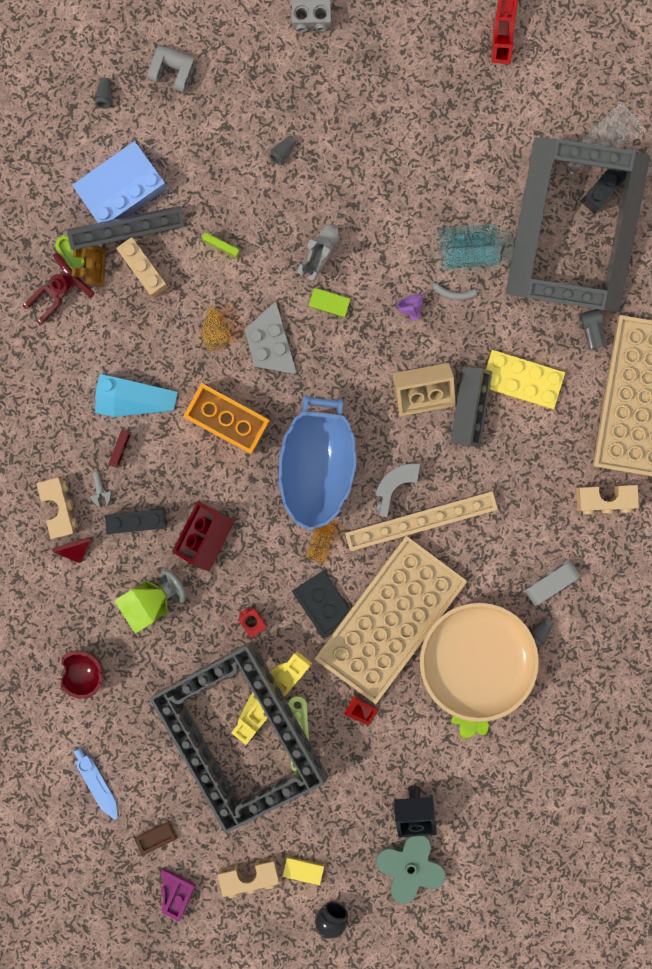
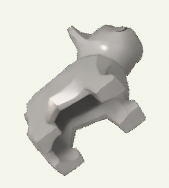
[297,224,340,281]

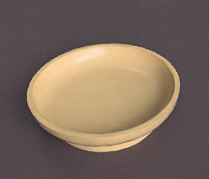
[420,603,539,722]

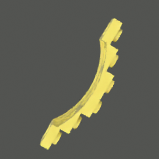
[231,651,312,745]

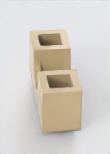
[116,237,169,299]
[36,478,78,539]
[576,485,639,514]
[217,856,280,898]

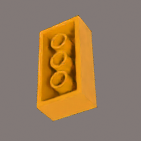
[183,383,271,455]

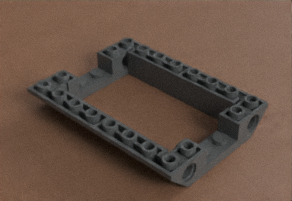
[506,137,651,312]

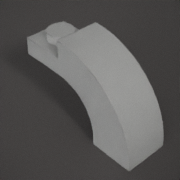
[375,464,420,517]

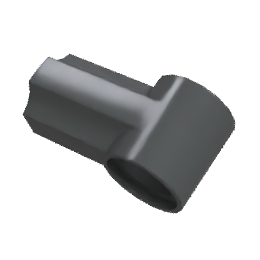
[579,309,606,350]

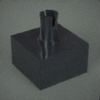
[394,786,437,837]

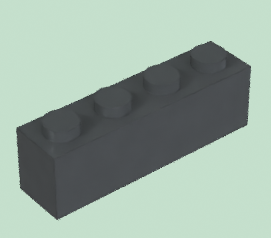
[451,367,492,448]

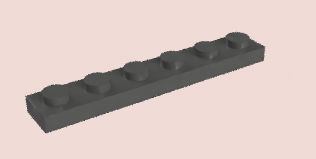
[66,206,184,250]

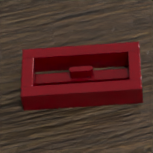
[108,429,132,468]

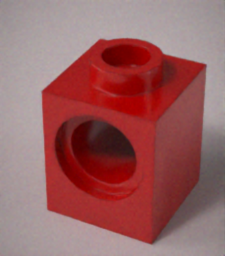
[238,607,268,638]

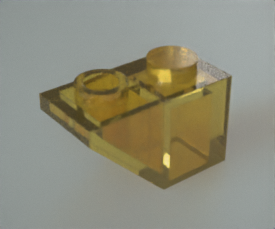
[200,306,232,352]

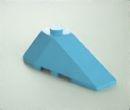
[95,374,178,417]

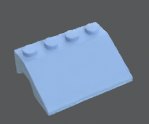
[72,141,168,223]

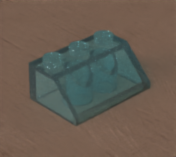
[438,224,501,269]

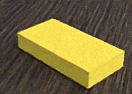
[282,856,324,885]

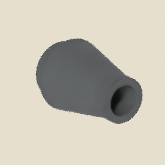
[93,77,113,109]
[269,136,296,165]
[531,618,554,648]

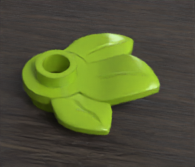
[451,716,489,739]

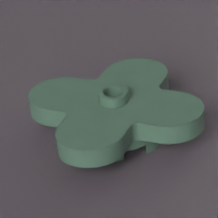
[376,836,445,904]

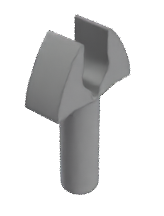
[90,471,112,507]

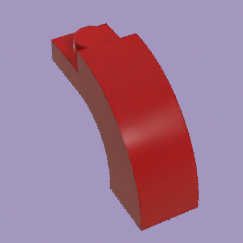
[491,0,518,64]

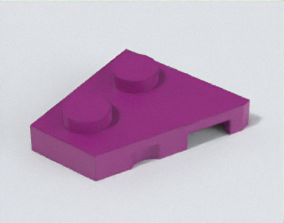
[161,868,196,921]

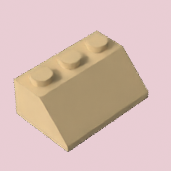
[392,363,456,416]

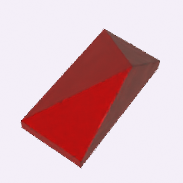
[344,693,379,725]

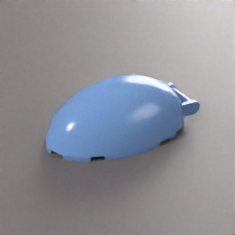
[278,395,356,530]

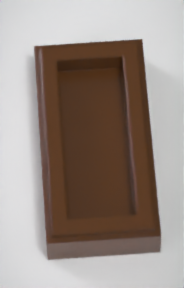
[134,821,177,856]

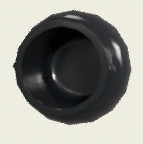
[315,901,348,939]

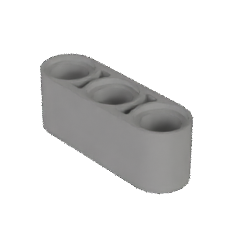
[524,559,581,606]

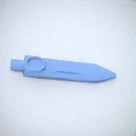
[74,748,118,820]

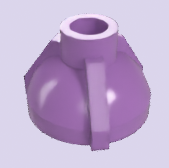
[396,293,423,321]

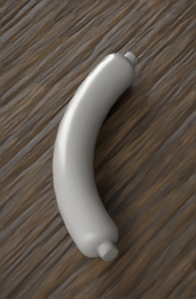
[432,283,479,300]

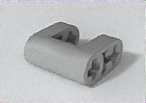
[147,44,196,93]

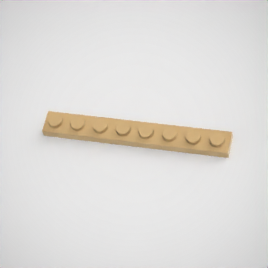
[345,491,498,551]

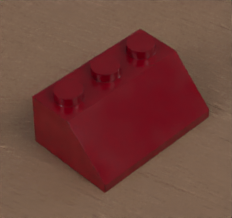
[172,501,235,572]

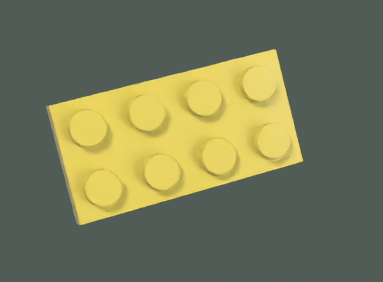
[486,350,565,409]

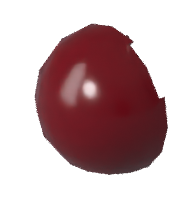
[60,650,105,699]

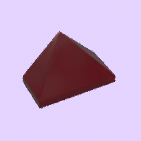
[52,537,93,563]

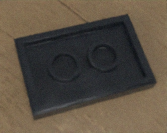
[292,570,350,639]

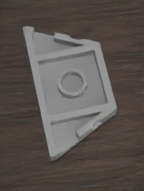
[245,302,297,374]

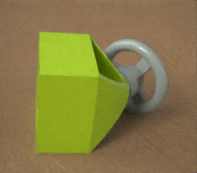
[115,569,186,634]

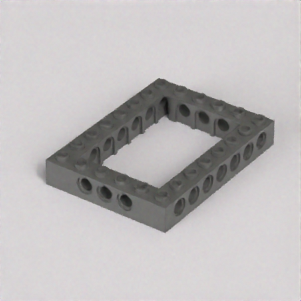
[149,640,329,834]

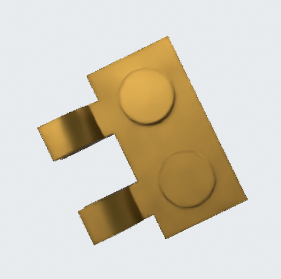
[72,245,106,287]

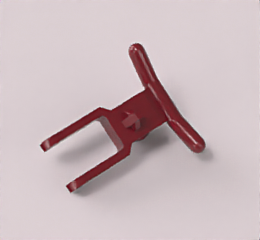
[23,253,95,325]

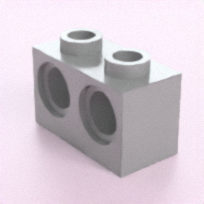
[292,0,331,32]

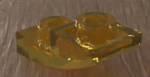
[305,523,336,564]

